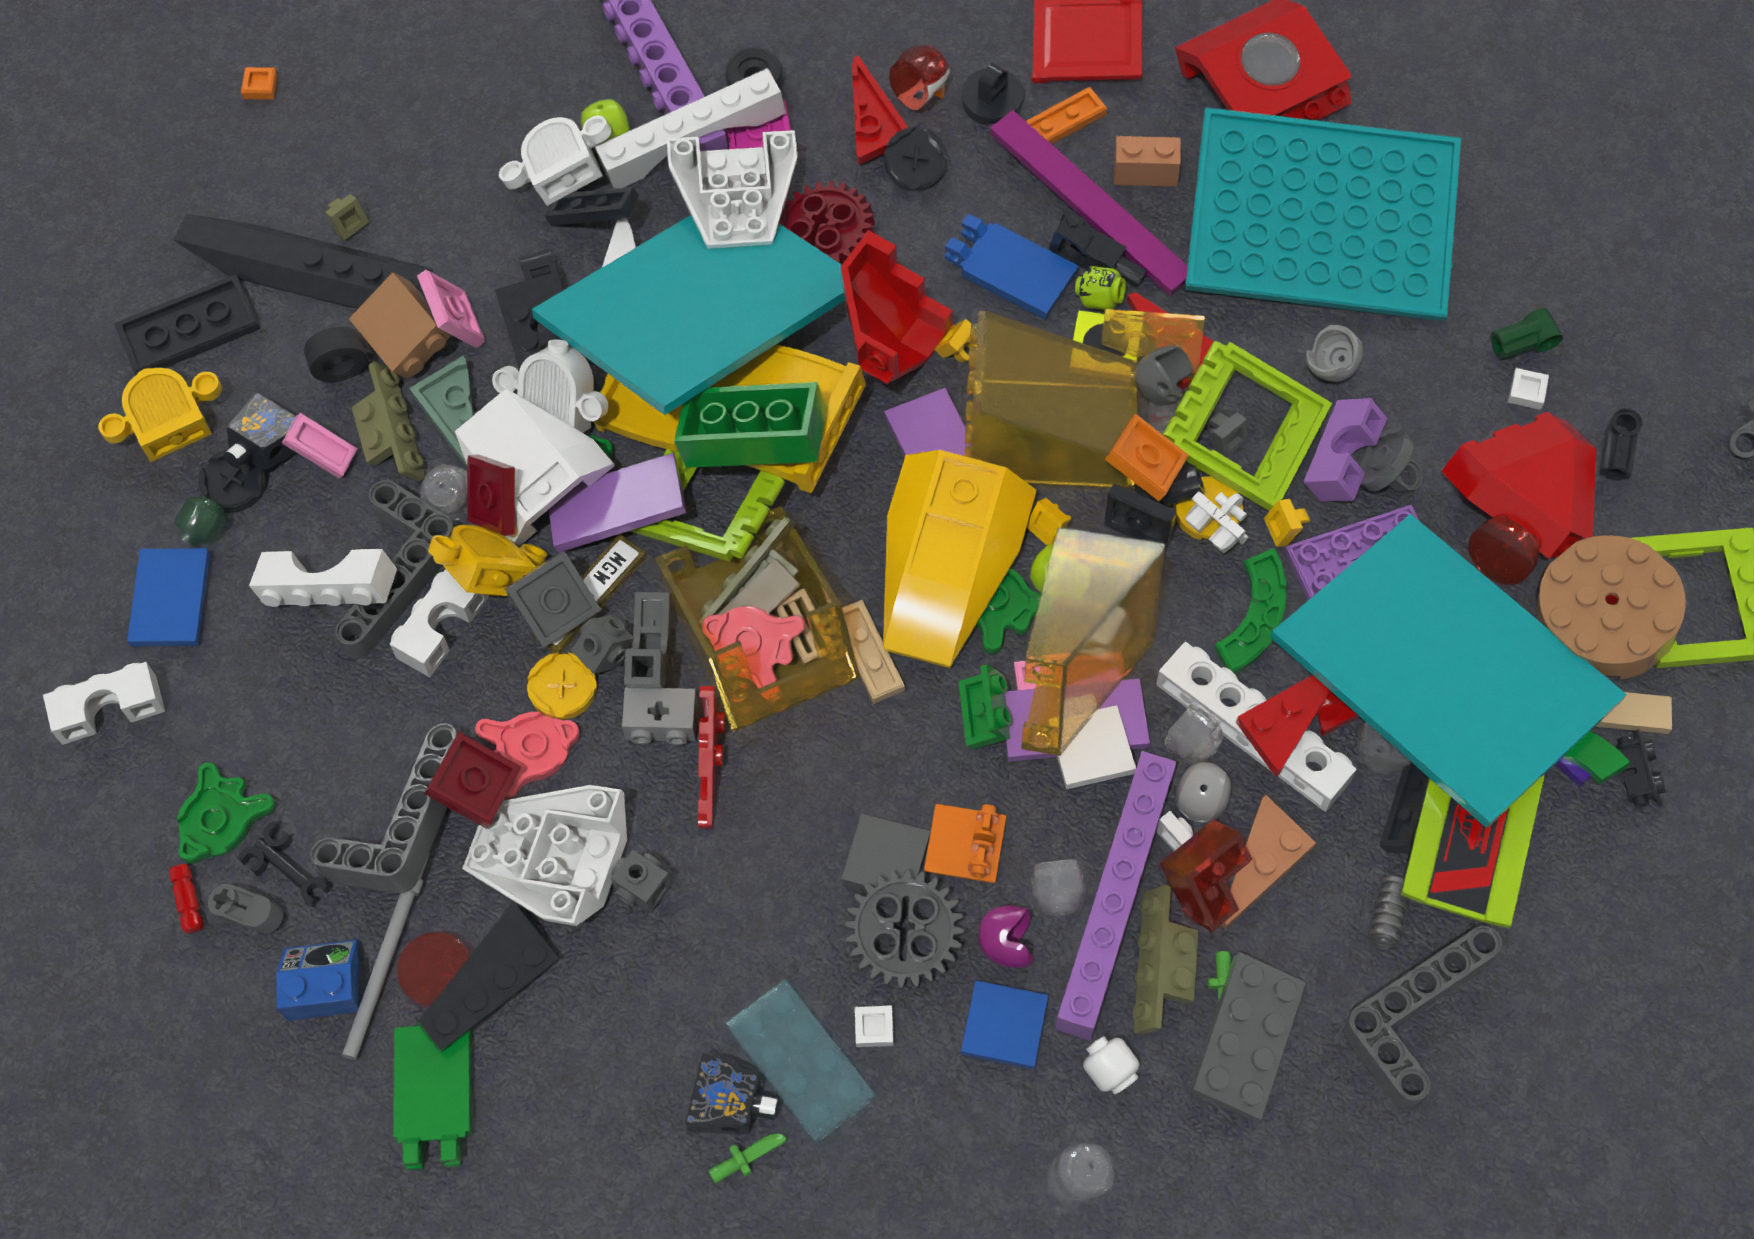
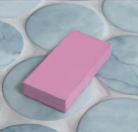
[282,413,358,478]

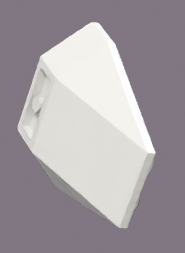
[667,130,797,249]
[455,388,615,547]
[462,785,627,926]

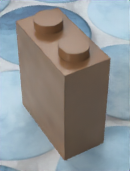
[349,272,451,380]

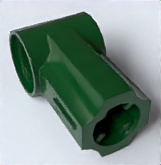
[1490,308,1563,360]

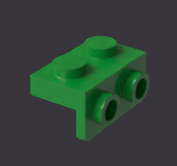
[959,664,1012,750]

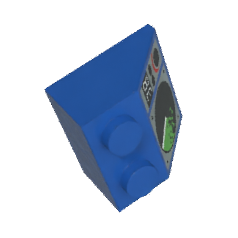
[276,940,361,1021]

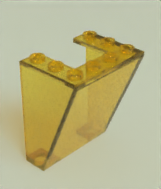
[964,310,1137,488]
[655,507,860,732]
[1021,527,1165,756]

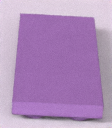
[884,388,982,461]
[549,453,687,552]
[1284,505,1419,600]
[1005,678,1150,762]

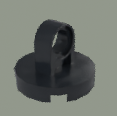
[962,63,1024,125]

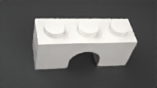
[390,569,489,677]
[43,662,165,745]

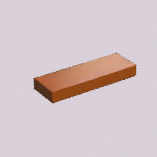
[1026,87,1107,144]

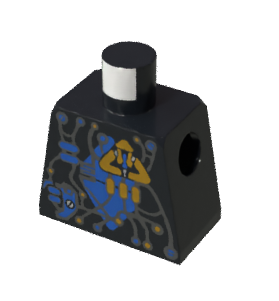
[224,393,296,470]
[685,1053,779,1134]

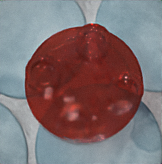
[1469,514,1541,585]
[397,932,470,1007]

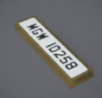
[531,534,647,654]

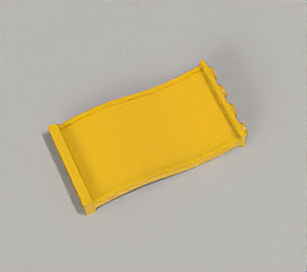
[594,345,866,493]

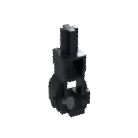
[1049,208,1147,287]

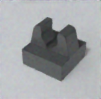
[1209,412,1248,458]

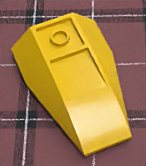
[883,450,1037,668]

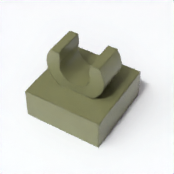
[325,194,369,241]

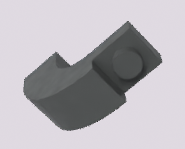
[624,592,671,688]

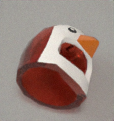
[889,45,950,110]

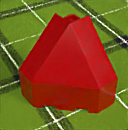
[841,230,953,384]
[1441,412,1596,559]

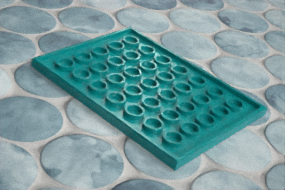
[1185,107,1461,322]
[532,215,845,415]
[1270,514,1627,828]

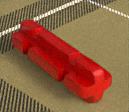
[169,864,203,934]

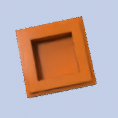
[241,67,278,100]

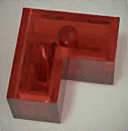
[1159,820,1253,932]

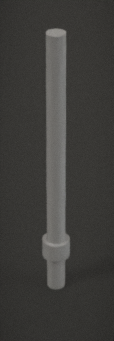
[342,854,430,1060]

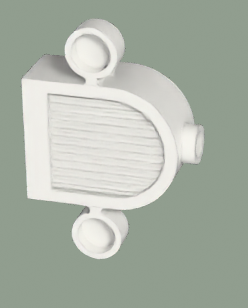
[499,116,611,206]
[492,340,609,433]

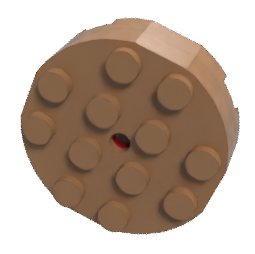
[1536,535,1686,680]

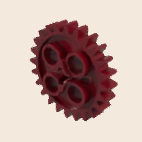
[779,180,876,265]

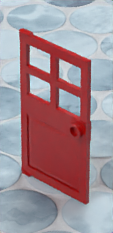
[1031,0,1142,83]

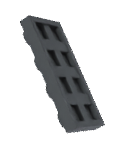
[1188,952,1306,1122]

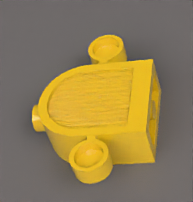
[98,368,222,462]
[428,525,547,596]

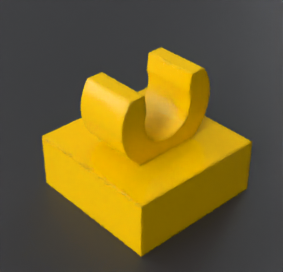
[934,319,980,363]
[1026,498,1071,545]
[1264,499,1310,547]

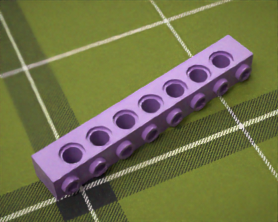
[602,0,728,151]
[1055,751,1177,1041]

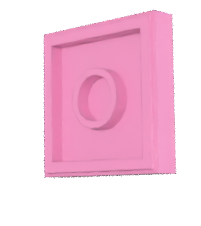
[417,270,485,348]

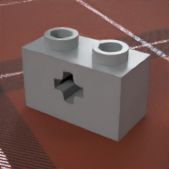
[622,687,698,745]

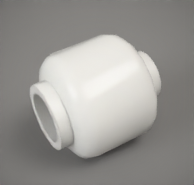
[1083,1036,1139,1095]

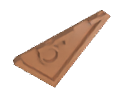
[1220,795,1316,929]

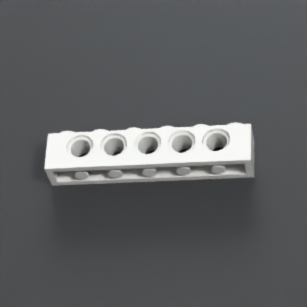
[1156,642,1356,812]

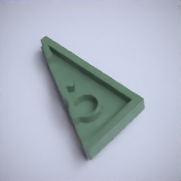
[409,356,474,468]

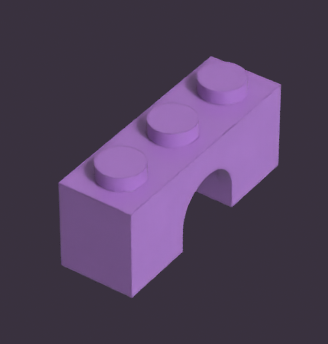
[1304,398,1387,502]

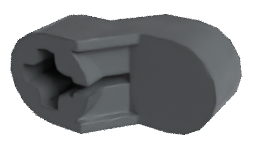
[208,884,283,934]

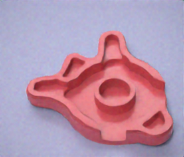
[702,606,805,698]
[475,712,580,800]

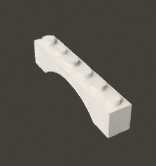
[595,68,786,189]

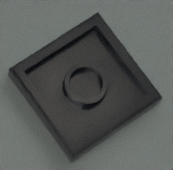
[1104,483,1177,552]

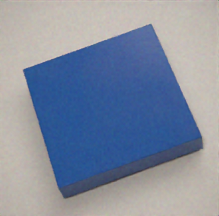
[961,980,1048,1070]

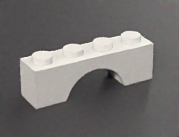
[249,549,397,607]

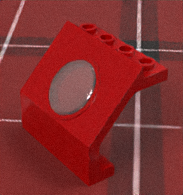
[1175,0,1353,121]

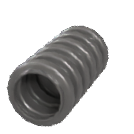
[1368,876,1411,947]

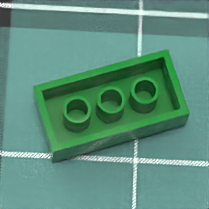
[674,382,827,468]

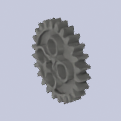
[845,869,964,990]

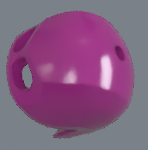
[978,905,1033,968]

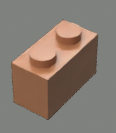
[1114,136,1181,186]

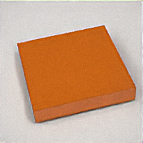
[1105,414,1189,501]

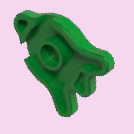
[976,568,1055,654]
[177,763,276,863]

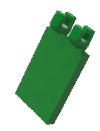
[393,1026,472,1171]

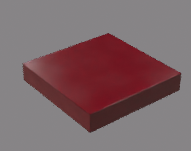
[467,454,515,536]
[424,732,521,829]

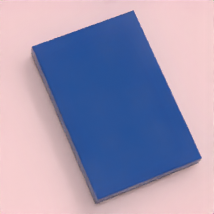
[127,548,211,647]

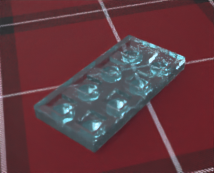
[726,979,875,1144]

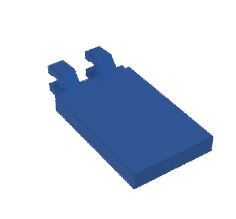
[944,214,1079,320]

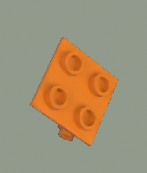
[924,804,1006,884]

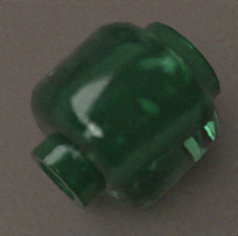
[174,494,226,546]

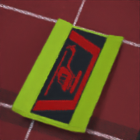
[1401,775,1545,928]

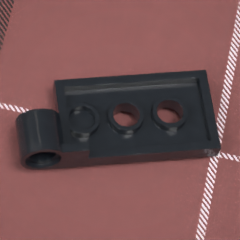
[495,249,585,370]

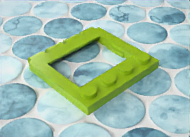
[1163,341,1332,511]
[629,449,785,562]
[1632,528,1754,668]

